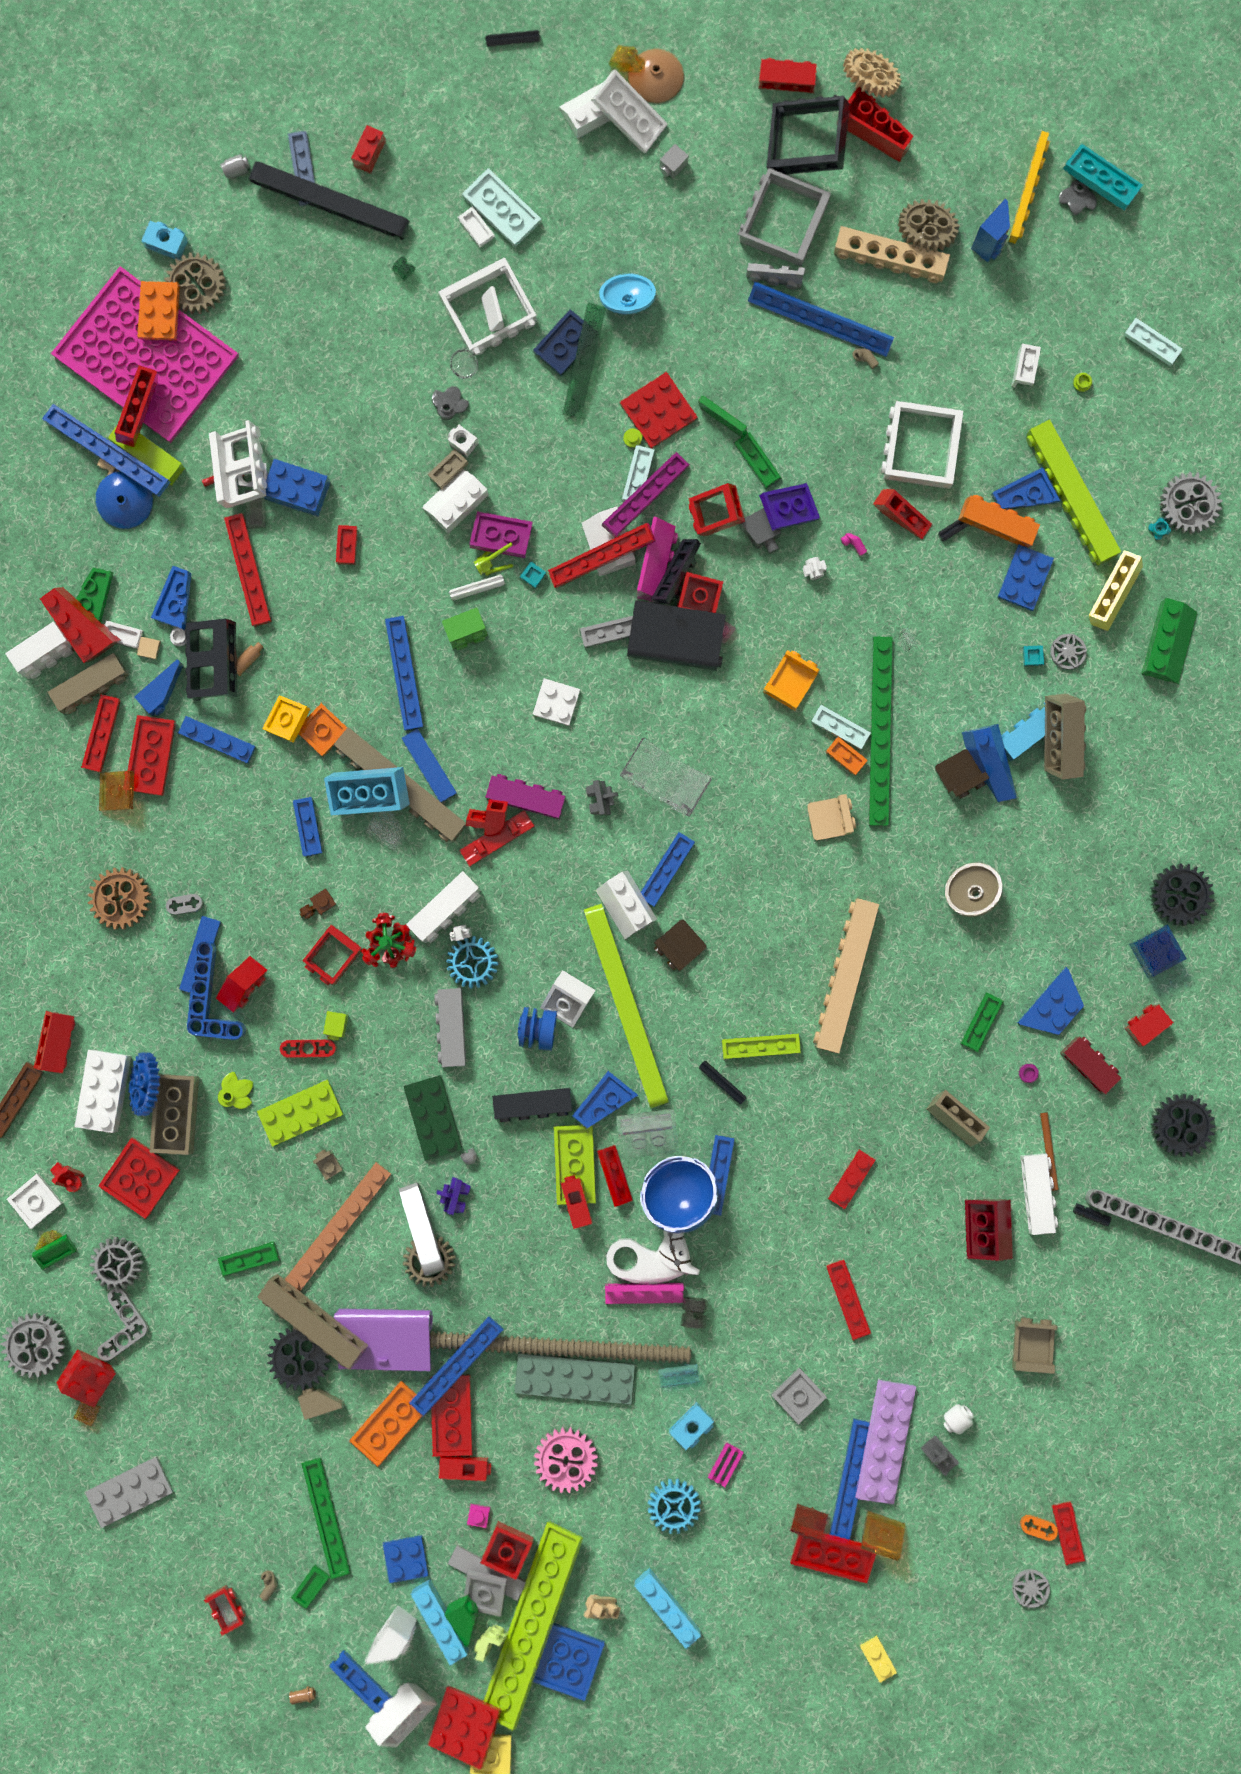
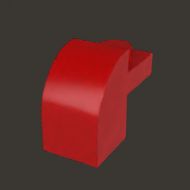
[466,799,508,835]

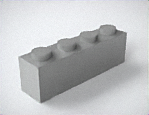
[434,988,466,1067]

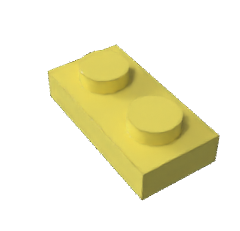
[860,1636,897,1682]

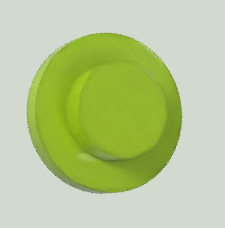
[1073,373,1092,392]
[623,428,642,448]

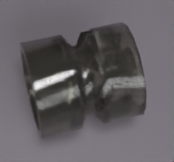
[681,1297,708,1329]

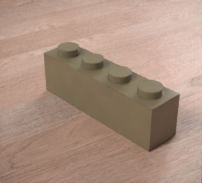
[48,653,129,714]

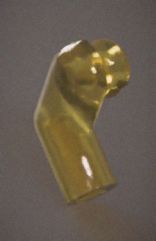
[34,1230,62,1251]

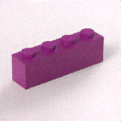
[485,774,566,820]

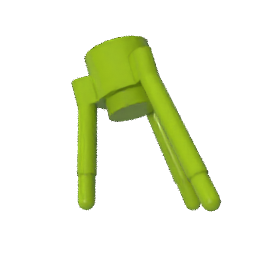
[473,543,513,576]

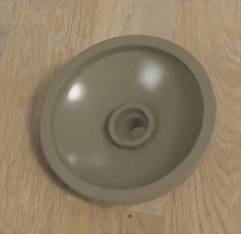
[945,863,1003,917]

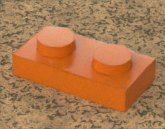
[826,737,868,776]

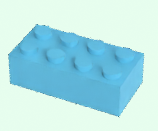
[324,767,410,815]

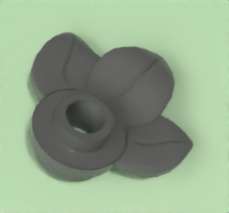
[1059,179,1096,216]
[432,386,469,420]

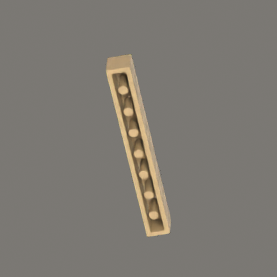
[813,898,879,1053]

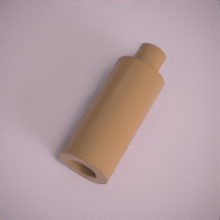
[237,642,264,676]

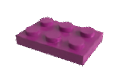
[469,511,533,558]

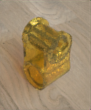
[609,45,646,73]

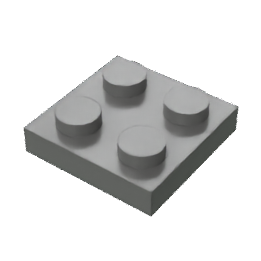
[771,1367,827,1425]
[464,1570,507,1617]

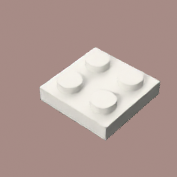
[533,679,580,726]
[7,1173,63,1229]

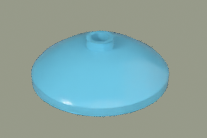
[599,274,656,315]

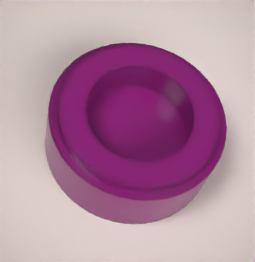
[1019,1064,1039,1083]

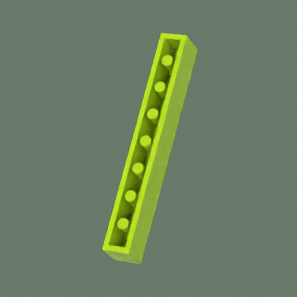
[1026,419,1121,566]

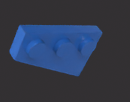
[151,566,192,631]

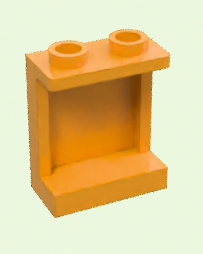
[763,650,820,711]

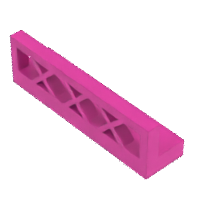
[605,1282,684,1304]

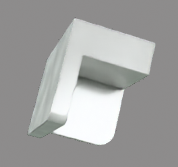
[1011,344,1041,387]

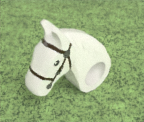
[607,1231,700,1284]

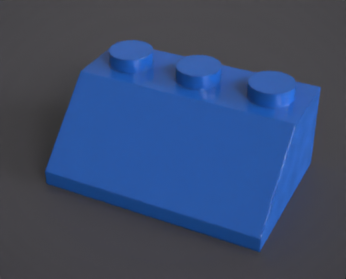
[971,199,1010,263]

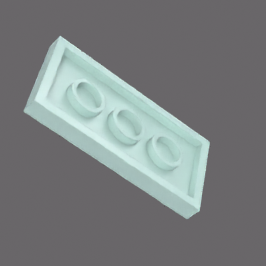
[462,168,542,247]

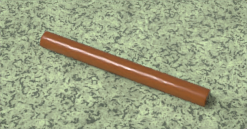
[1040,1112,1059,1191]

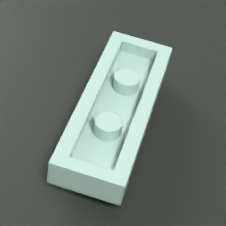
[1124,318,1182,366]
[622,445,654,501]
[811,705,870,750]

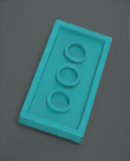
[1063,144,1143,211]

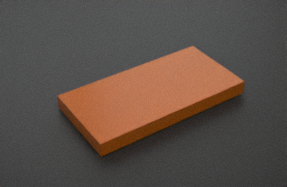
[349,1380,422,1467]

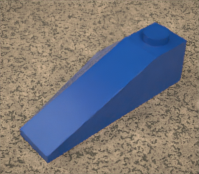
[962,724,1017,802]

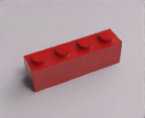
[115,365,158,448]

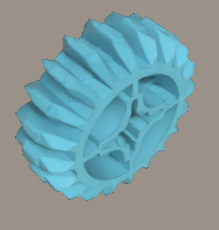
[446,936,499,989]
[648,1479,701,1534]

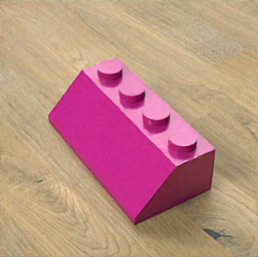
[637,517,678,602]

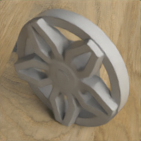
[1050,634,1087,670]
[1012,1569,1050,1608]

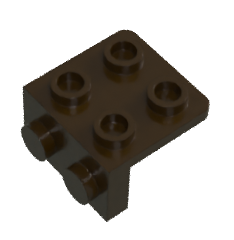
[935,749,989,800]
[654,920,706,972]

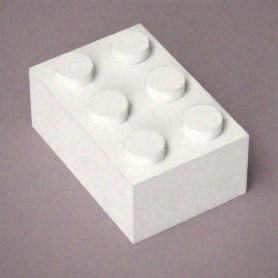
[5,621,74,679]

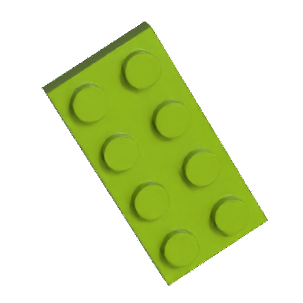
[257,1079,344,1147]
[554,1125,596,1205]

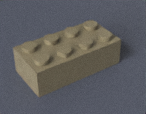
[1044,693,1086,780]
[149,1074,199,1155]

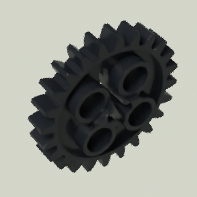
[1150,863,1214,926]
[1150,1094,1216,1157]
[267,1328,331,1391]

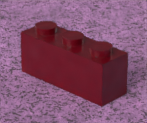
[1060,1036,1121,1095]

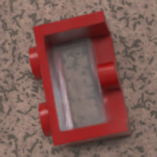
[204,1585,246,1636]

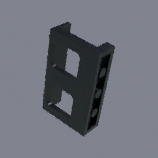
[185,618,237,701]

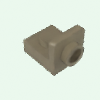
[313,1149,343,1180]

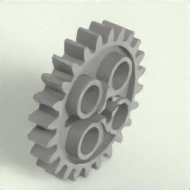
[1159,472,1223,534]
[1,1312,66,1378]

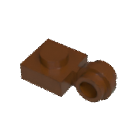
[299,888,337,920]

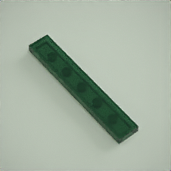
[562,302,606,419]

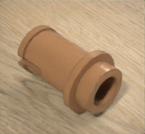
[289,1686,316,1705]

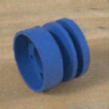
[517,1007,557,1051]

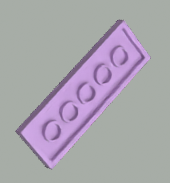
[856,1380,916,1504]

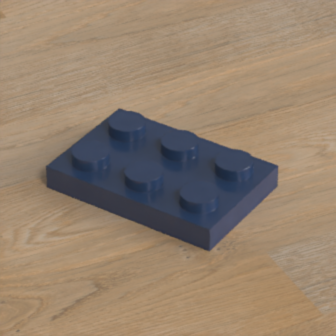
[533,309,598,376]

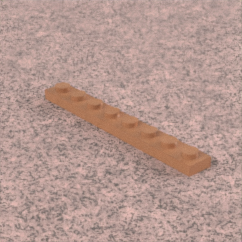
[285,1162,391,1291]

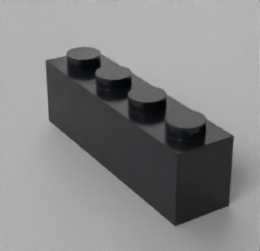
[492,1088,572,1122]

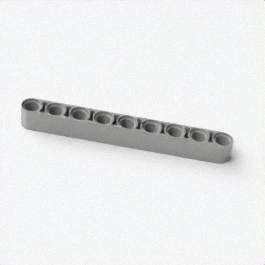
[1085,1189,1241,1264]

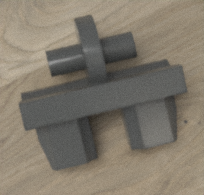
[586,780,619,816]
[921,1435,959,1476]

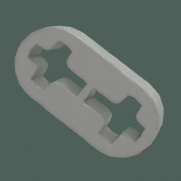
[166,894,204,915]

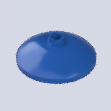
[95,471,153,529]

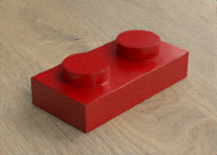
[336,525,358,565]

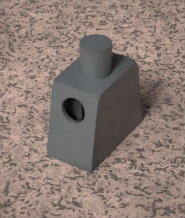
[739,508,781,554]

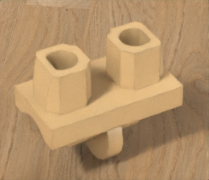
[584,1595,621,1619]

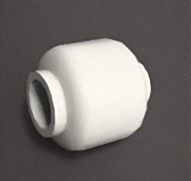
[944,1404,974,1434]

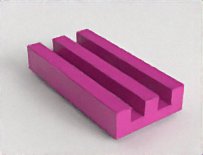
[708,1442,744,1487]

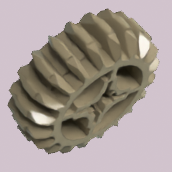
[403,1234,456,1287]

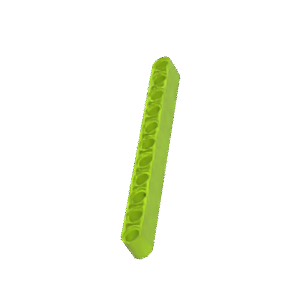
[583,903,669,1108]

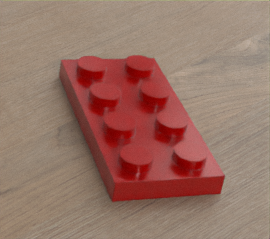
[124,715,176,796]
[431,1374,472,1457]
[790,1527,877,1584]

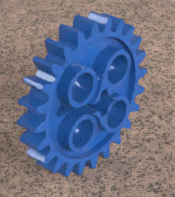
[128,1052,160,1116]

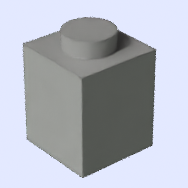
[660,144,689,179]

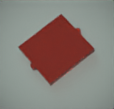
[790,1504,828,1543]

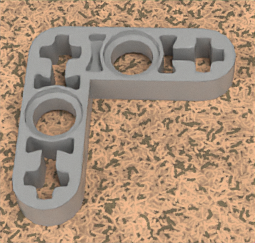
[97,1287,149,1361]

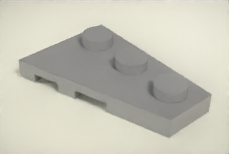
[746,263,805,290]

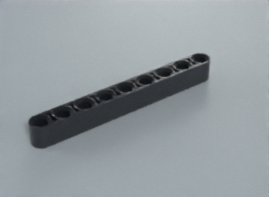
[248,161,410,240]

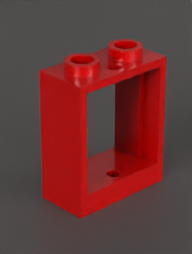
[688,483,745,536]
[302,925,363,985]

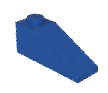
[135,659,183,716]

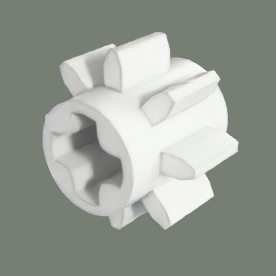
[802,557,827,580]

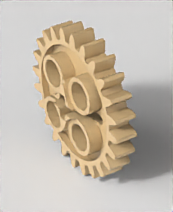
[843,48,901,98]

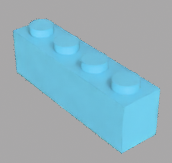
[1001,702,1045,762]
[635,1568,701,1649]
[411,1579,469,1665]

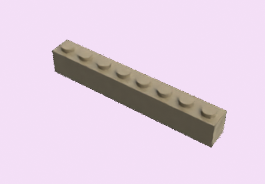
[334,727,466,842]

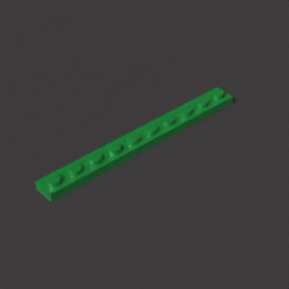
[869,636,892,826]

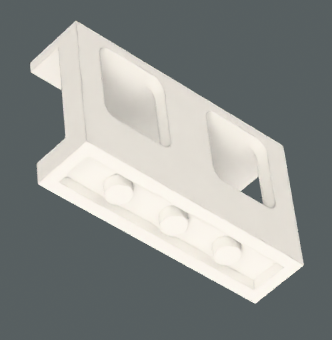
[209,420,267,509]

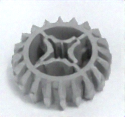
[89,1237,144,1290]

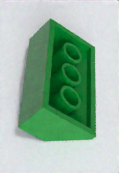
[1141,598,1197,684]

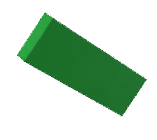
[698,395,748,439]
[734,432,781,489]
[960,992,1004,1052]
[218,1241,279,1277]

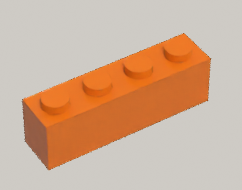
[958,495,1040,548]

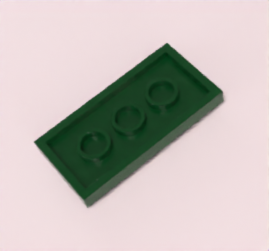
[403,1075,462,1160]

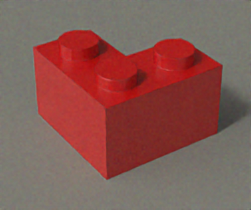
[216,956,268,1013]

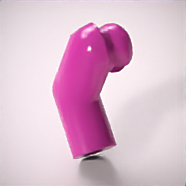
[841,533,867,556]

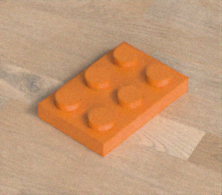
[137,281,180,341]

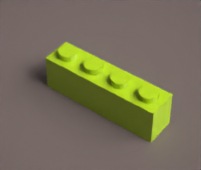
[108,426,185,486]

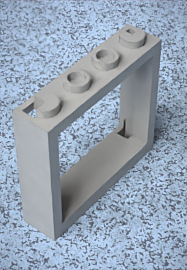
[738,168,831,266]

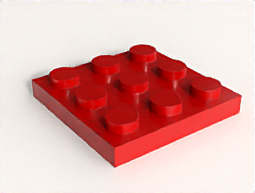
[620,372,698,449]
[98,1137,180,1219]
[428,1686,502,1770]

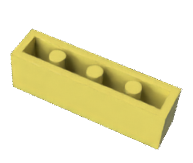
[1089,550,1143,631]

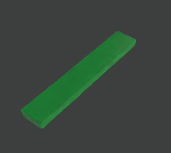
[301,1457,351,1579]

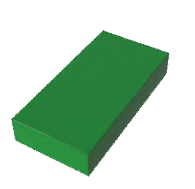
[32,1234,77,1270]
[291,1565,330,1610]

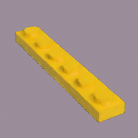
[1008,131,1050,244]

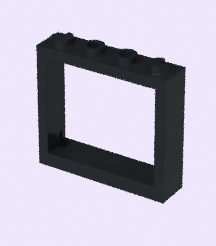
[766,95,850,175]

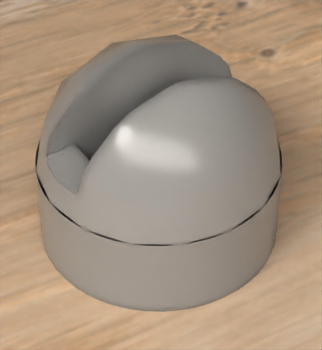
[460,1148,477,1164]

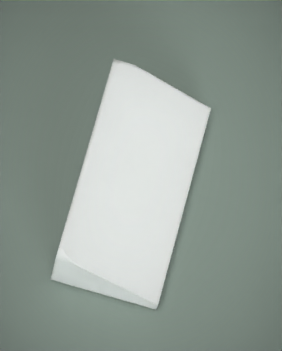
[482,286,504,332]

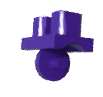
[436,1177,471,1215]

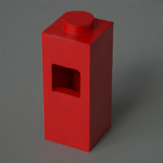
[561,1175,592,1229]
[439,1456,492,1481]

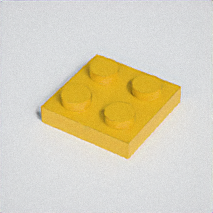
[262,695,310,743]

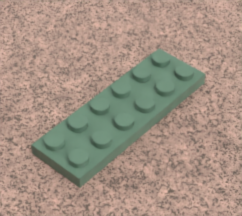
[514,1353,635,1404]

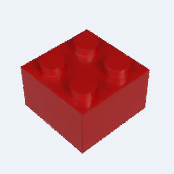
[677,572,724,613]
[56,1349,116,1407]
[480,1521,534,1580]

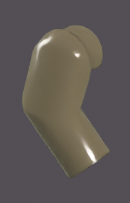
[852,349,879,369]
[259,1570,277,1601]

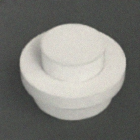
[170,628,186,646]

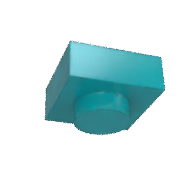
[520,562,547,589]
[1023,645,1044,666]

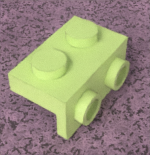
[474,1625,508,1662]

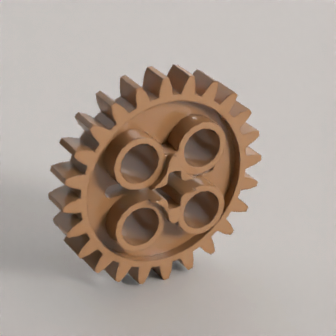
[88,867,151,930]

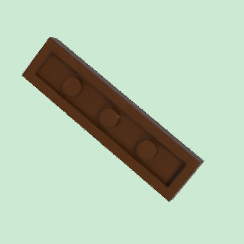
[0,1062,44,1138]

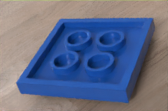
[533,1623,605,1701]

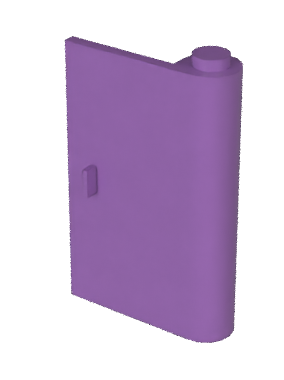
[334,1308,433,1371]

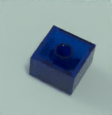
[1129,925,1187,978]

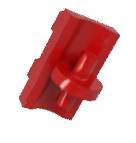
[50,1162,85,1192]

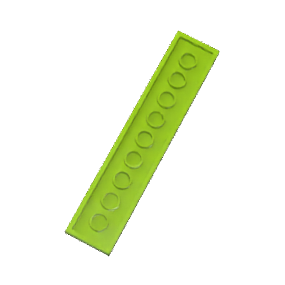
[484,1521,584,1730]

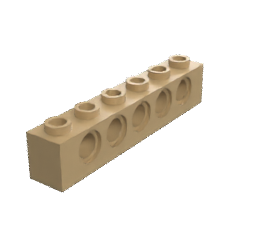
[834,226,950,283]

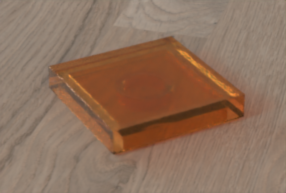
[99,771,134,811]
[860,1511,905,1561]

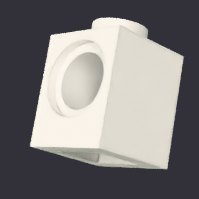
[448,425,478,457]

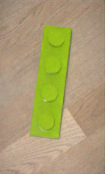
[722,1034,801,1059]

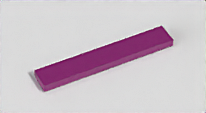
[601,452,690,538]

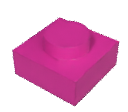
[467,1504,490,1528]

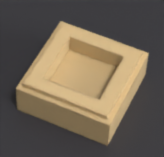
[137,637,161,660]

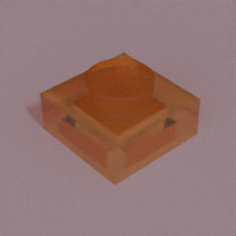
[74,1402,101,1426]

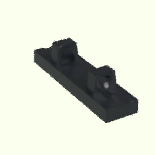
[651,539,701,604]

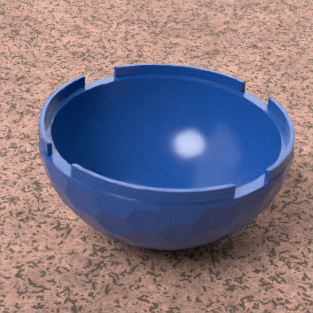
[640,1156,718,1234]

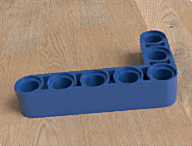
[187,941,246,1040]

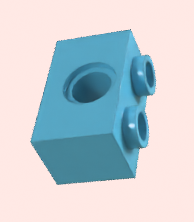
[141,221,188,261]
[669,1402,714,1450]

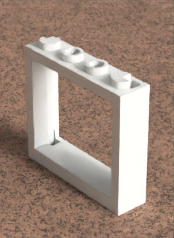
[439,257,537,356]
[881,401,963,489]

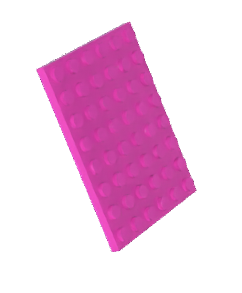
[51,266,239,444]

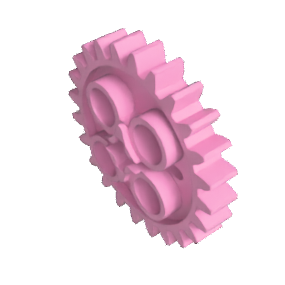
[534,1427,598,1493]

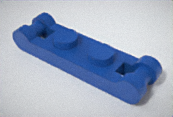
[329,1650,393,1713]

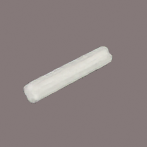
[449,575,505,601]

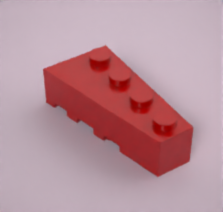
[837,87,914,162]
[40,587,121,663]

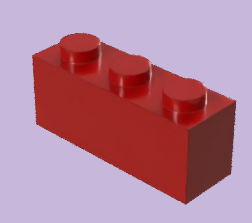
[758,58,817,93]
[34,1011,75,1073]

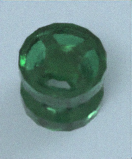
[392,256,415,281]

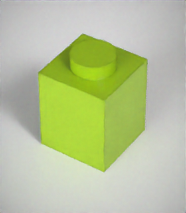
[323,1011,348,1040]

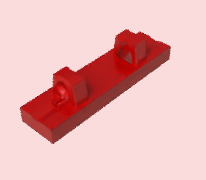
[460,810,535,866]

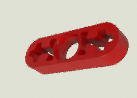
[280,1039,337,1057]

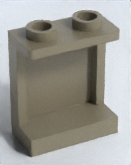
[1012,1317,1057,1374]

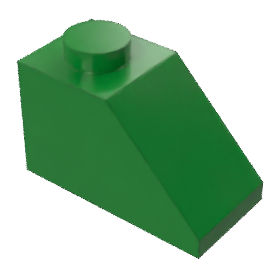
[444,1595,479,1646]

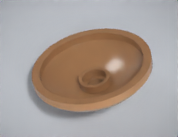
[628,49,684,103]

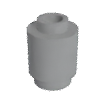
[221,154,250,179]

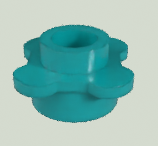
[1148,518,1171,540]

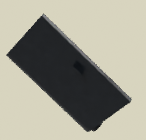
[627,600,726,671]

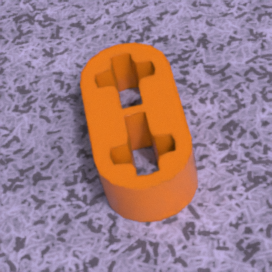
[1020,1515,1058,1541]

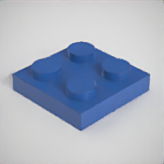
[383,1535,429,1583]

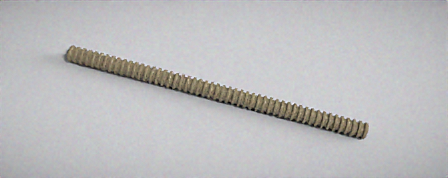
[430,1331,691,1364]

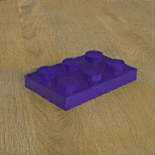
[759,483,820,531]

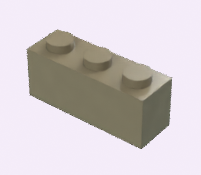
[926,1090,990,1147]

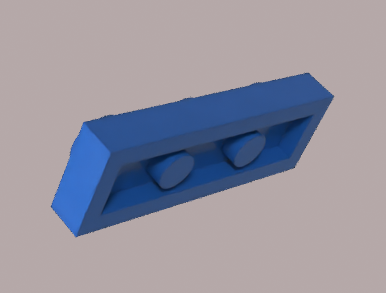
[293,797,323,857]

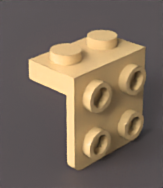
[807,794,856,841]

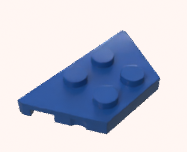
[1017,967,1084,1035]

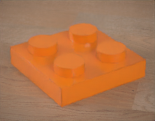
[298,703,347,757]

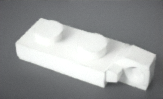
[449,925,472,941]

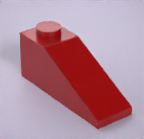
[873,489,932,539]

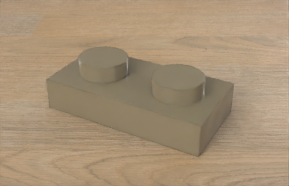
[428,449,469,489]

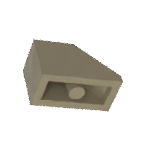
[298,1387,345,1420]

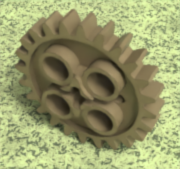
[898,199,959,252]
[164,252,226,314]

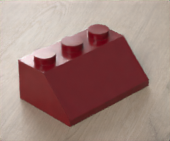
[965,1199,1013,1261]

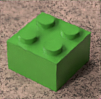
[442,607,488,650]

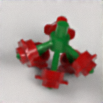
[361,913,416,968]

